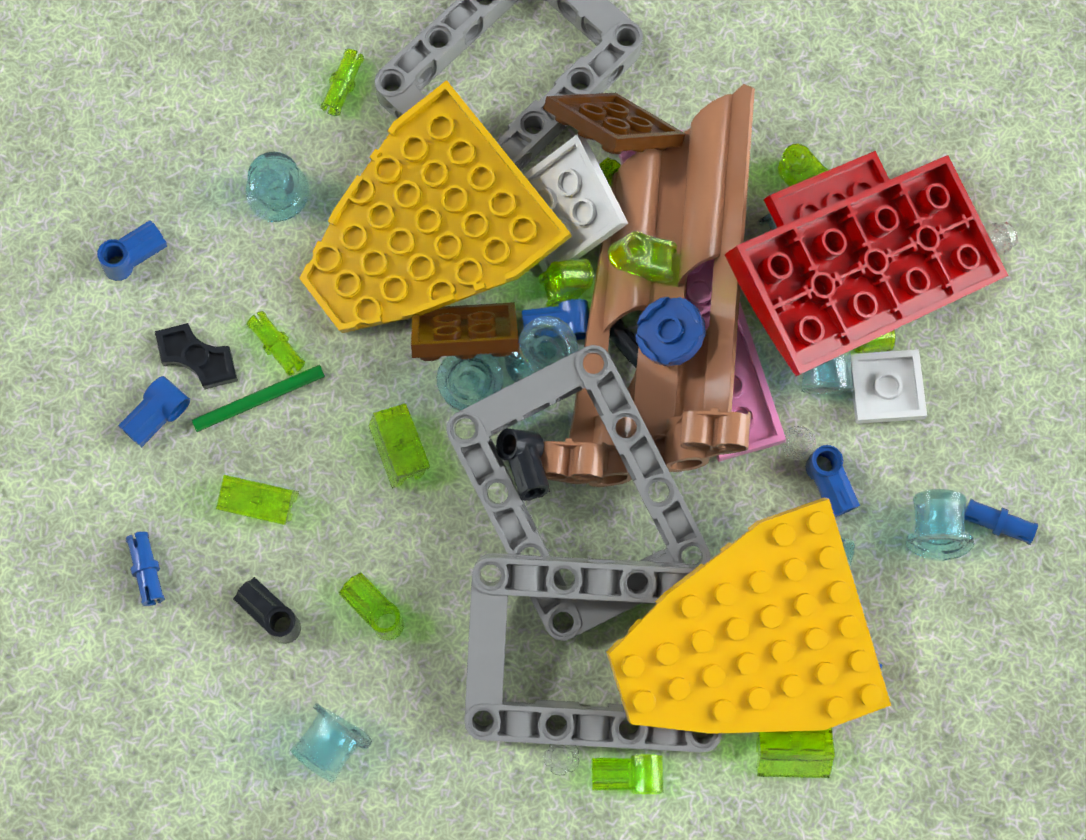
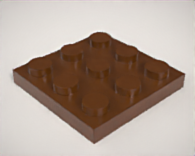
[543,92,686,154]
[411,302,519,361]

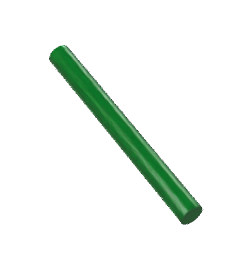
[192,364,325,432]

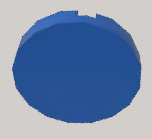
[636,297,705,367]

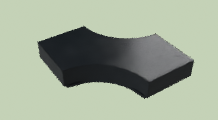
[155,323,238,390]

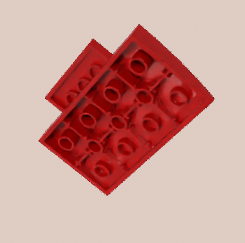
[724,151,1009,376]

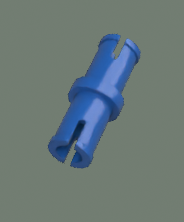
[963,499,1038,545]
[126,532,165,606]

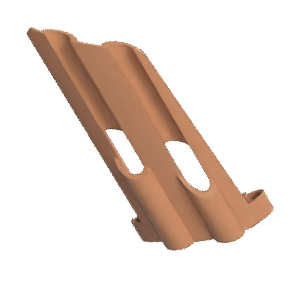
[540,84,755,487]

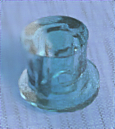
[246,151,309,222]
[505,316,578,382]
[801,347,858,395]
[436,354,503,413]
[906,489,974,561]
[290,703,372,783]

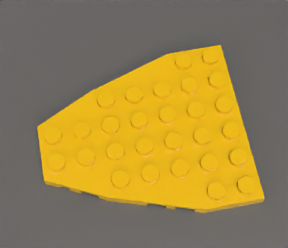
[299,80,572,333]
[606,497,891,734]

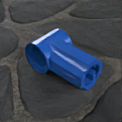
[97,220,167,281]
[522,299,589,341]
[118,376,190,448]
[805,445,860,517]

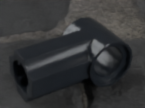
[496,428,550,501]
[233,577,301,644]

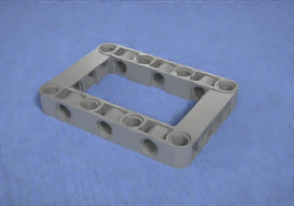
[374,0,643,171]
[446,345,711,641]
[464,553,722,752]

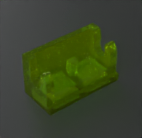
[368,403,430,489]
[216,475,299,525]
[756,728,835,778]

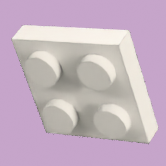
[848,349,927,424]

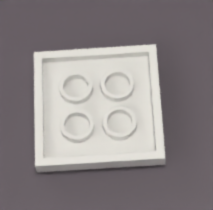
[524,134,628,277]

